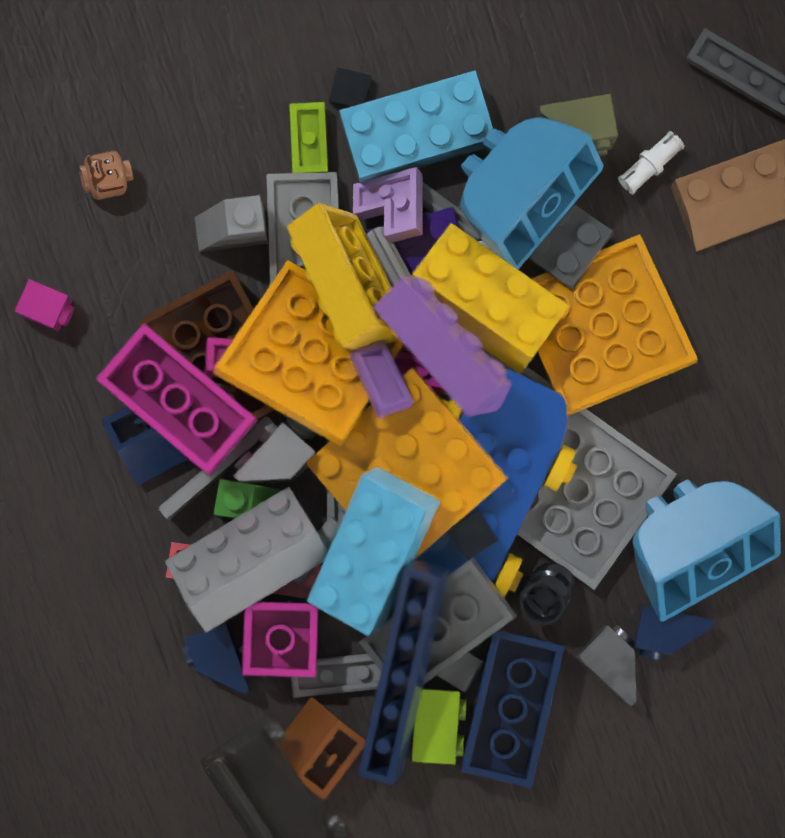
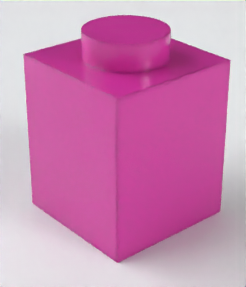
[15,279,74,332]

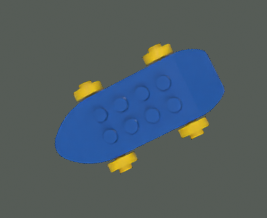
[415,369,577,598]

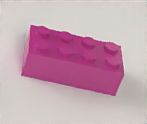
[96,324,257,476]

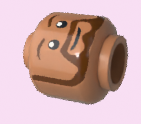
[79,150,133,200]

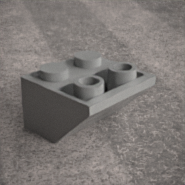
[234,423,316,484]

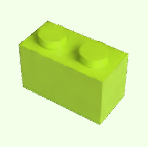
[412,688,466,765]

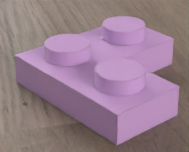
[353,167,423,243]

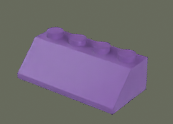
[373,276,512,416]

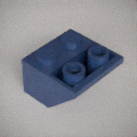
[101,406,189,486]

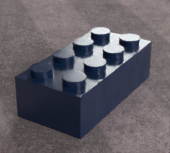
[460,630,565,788]

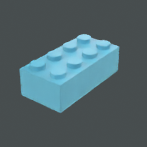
[339,70,493,182]
[307,467,441,636]

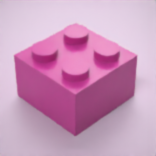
[242,601,318,677]

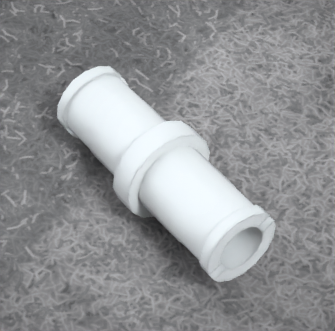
[618,131,685,194]

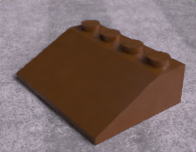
[138,270,279,422]

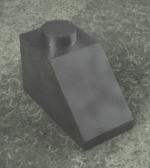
[576,625,636,707]

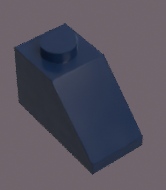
[632,605,714,660]
[182,623,251,694]

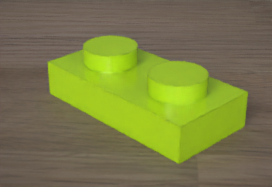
[289,102,328,173]

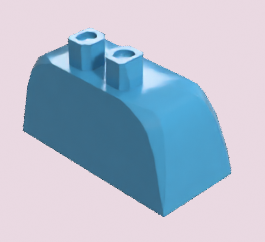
[460,117,604,269]
[633,479,781,622]

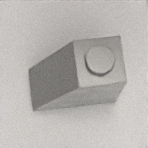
[195,195,269,253]

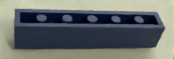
[358,559,449,786]

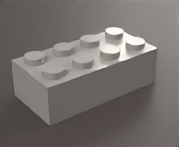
[165,487,328,632]

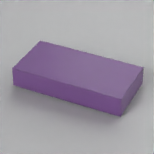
[349,340,413,419]

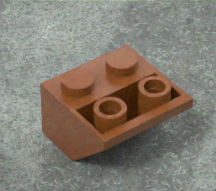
[268,697,366,800]

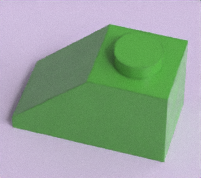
[214,479,282,519]

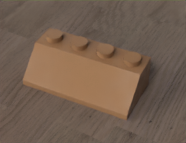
[670,139,785,252]

